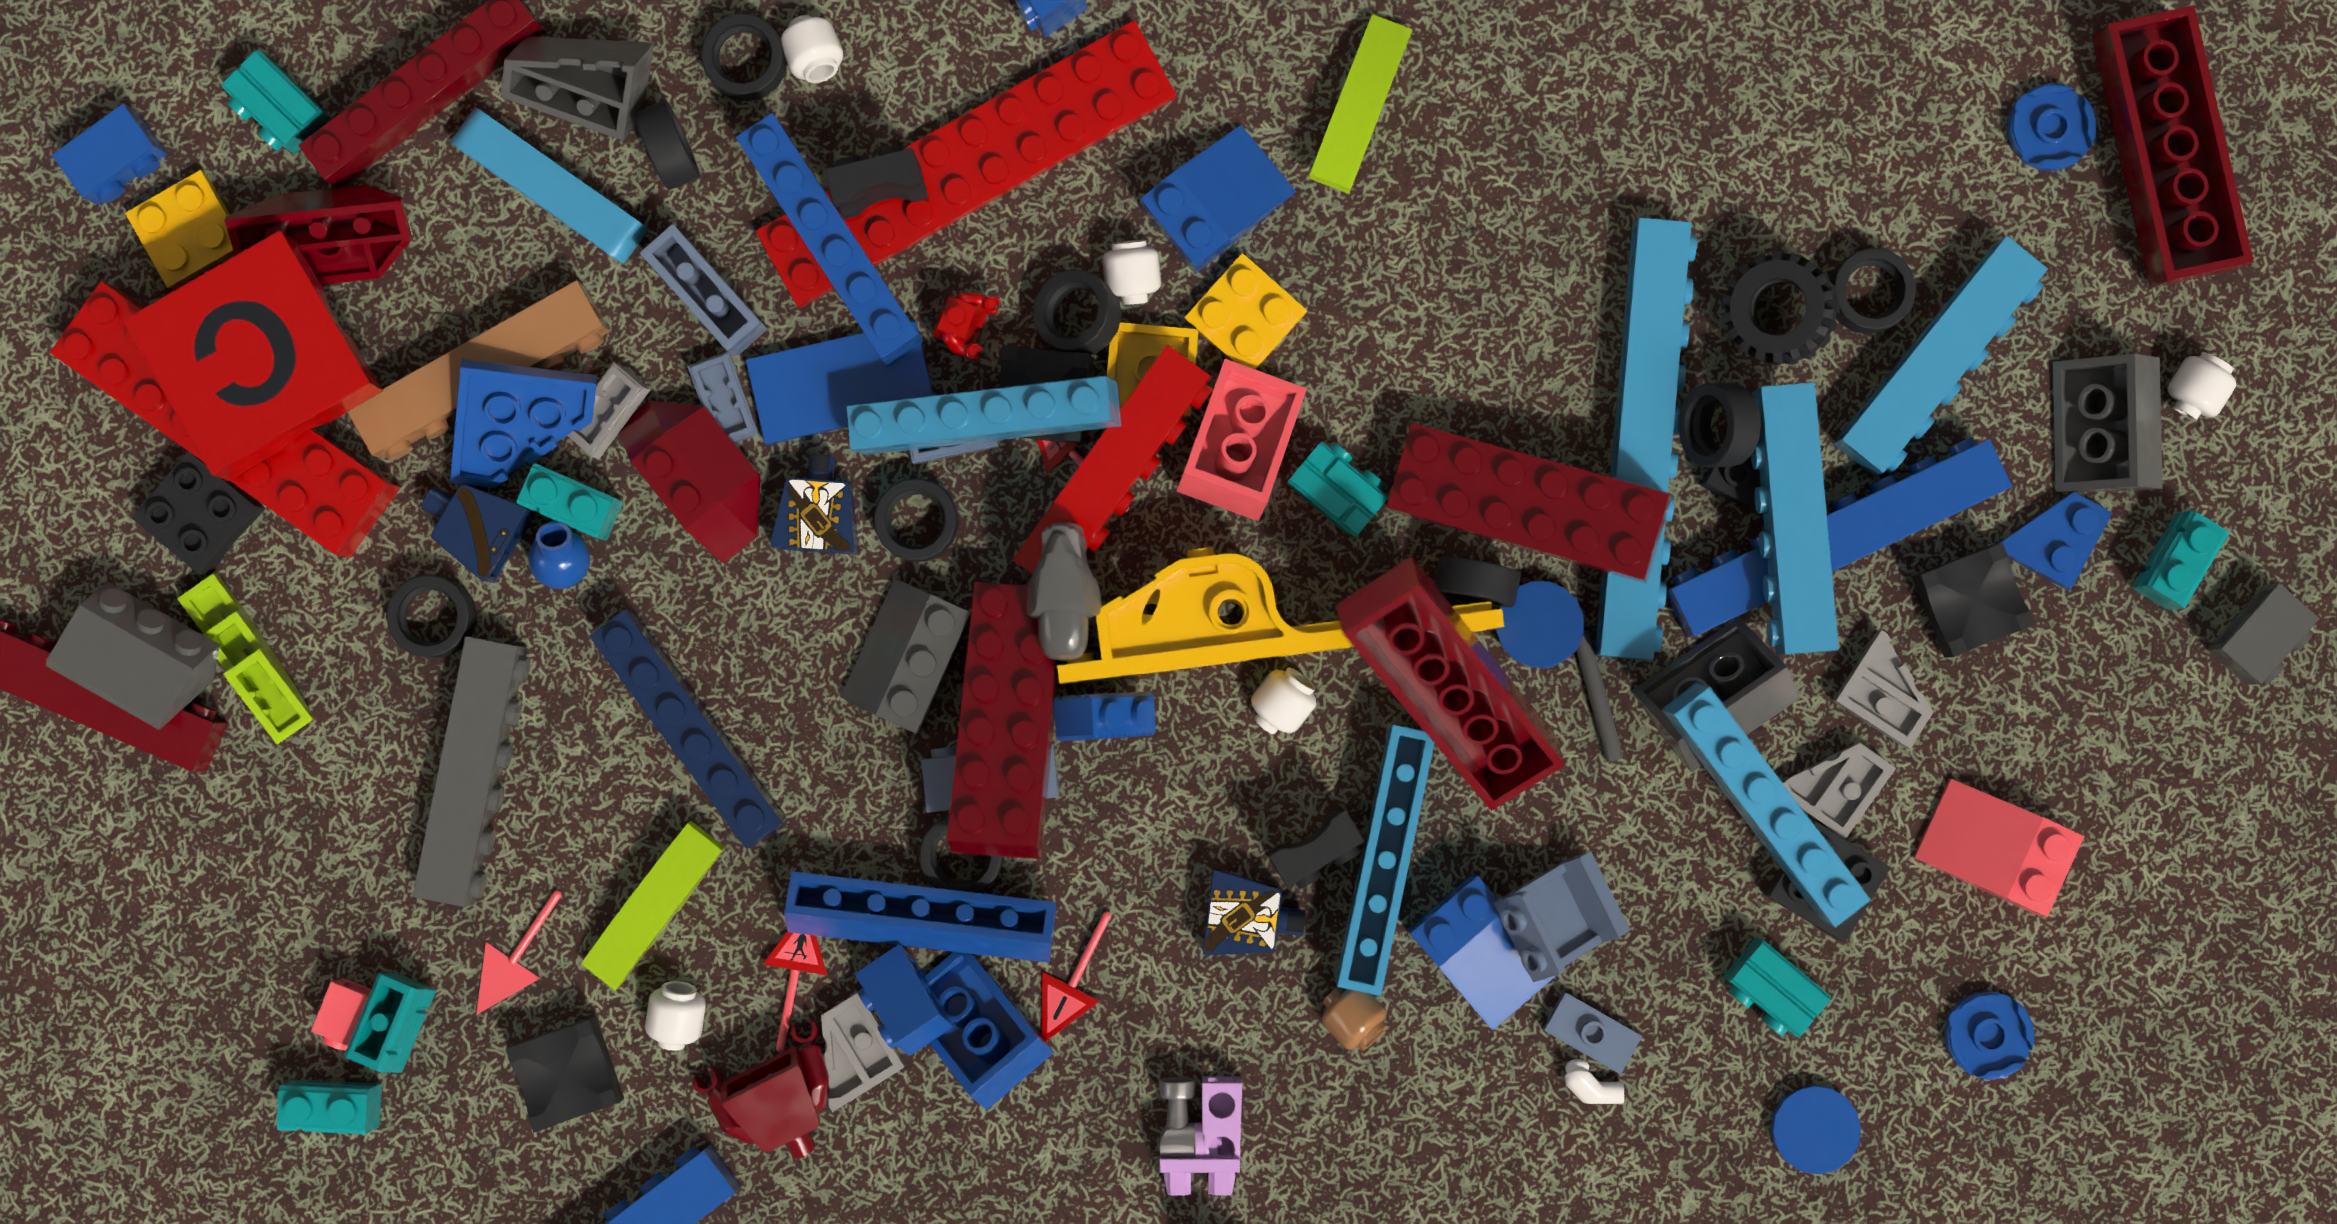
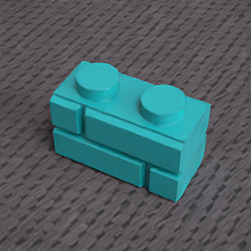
[222,49,330,154]
[1286,441,1389,540]
[517,463,624,541]
[2131,510,2229,610]
[1723,937,1832,1038]
[344,973,436,1073]
[276,1079,382,1134]

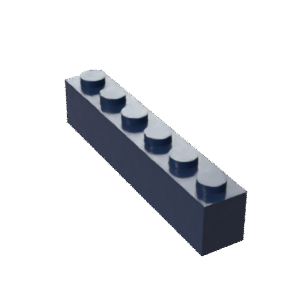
[589,610,789,849]

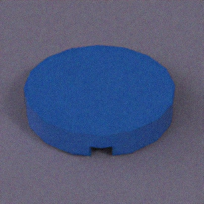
[2007,83,2097,171]
[1497,581,1584,668]
[1943,991,2035,1080]
[1770,1084,1861,1175]

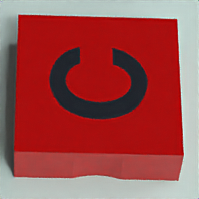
[123,230,383,481]

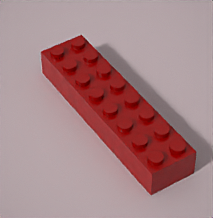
[49,281,401,558]

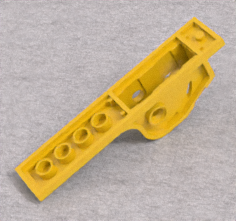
[1057,547,1504,684]

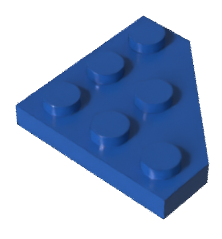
[450,359,597,488]

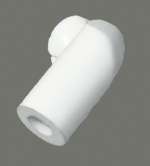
[1564,1059,1624,1104]

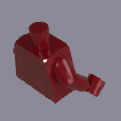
[692,1018,829,1159]

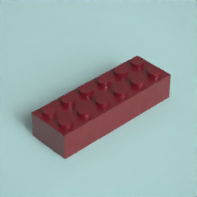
[2091,5,2254,289]
[1387,423,1672,584]
[1336,556,1566,811]
[947,582,1060,859]

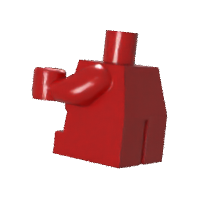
[931,292,1001,363]

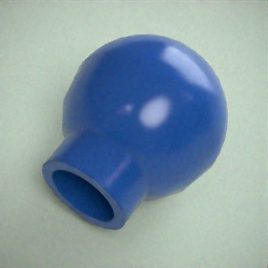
[528,522,590,589]

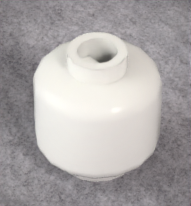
[780,15,843,83]
[1102,240,1161,305]
[2168,352,2236,421]
[1251,667,1316,734]
[645,981,706,1051]

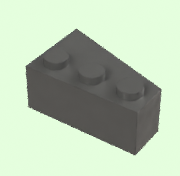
[500,36,654,141]

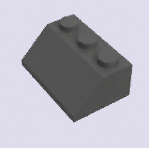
[2053,353,2163,492]
[841,578,971,734]
[46,582,220,730]
[1631,617,1800,772]

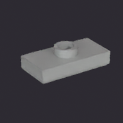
[567,362,650,459]

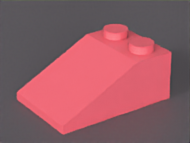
[1177,359,1307,521]
[1913,778,2084,917]

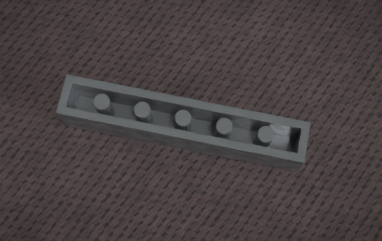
[412,636,531,907]

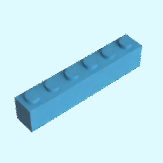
[1832,236,2048,476]
[847,376,1121,455]
[1751,382,1839,655]
[1662,683,1871,928]
[1335,725,1434,996]

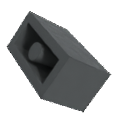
[2207,583,2320,685]

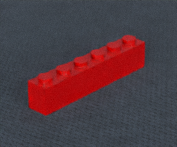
[1012,345,1213,575]

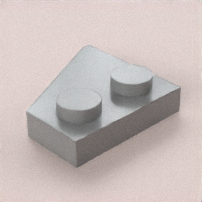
[1832,630,1934,749]
[1781,742,1896,839]
[821,992,906,1112]

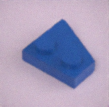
[1996,492,2112,590]

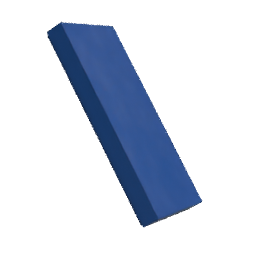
[746,321,934,446]

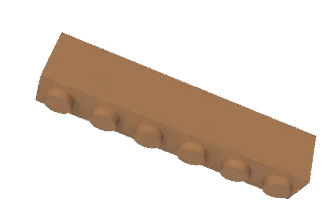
[348,280,611,461]

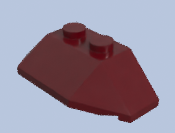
[224,185,412,285]
[618,400,761,564]

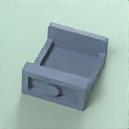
[1493,851,1630,983]

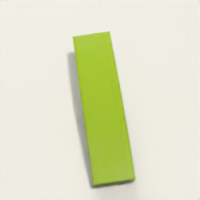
[1309,14,1413,194]
[177,572,315,745]
[581,821,725,991]

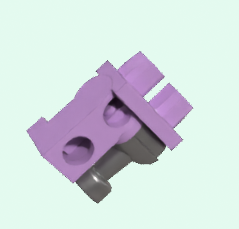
[1160,1076,1242,1195]

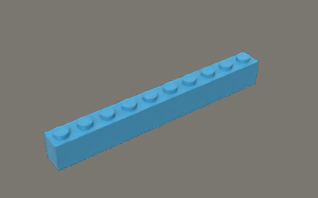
[1595,218,1697,661]

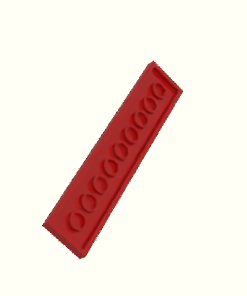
[755,20,1177,309]

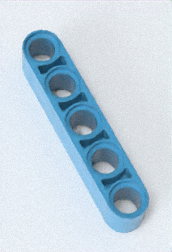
[450,107,649,265]

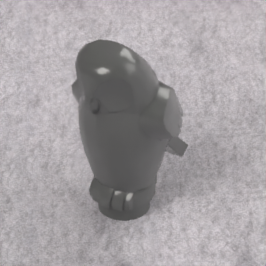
[1026,523,1101,661]

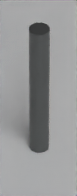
[1576,631,1624,762]

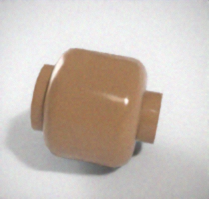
[1322,987,1387,1051]

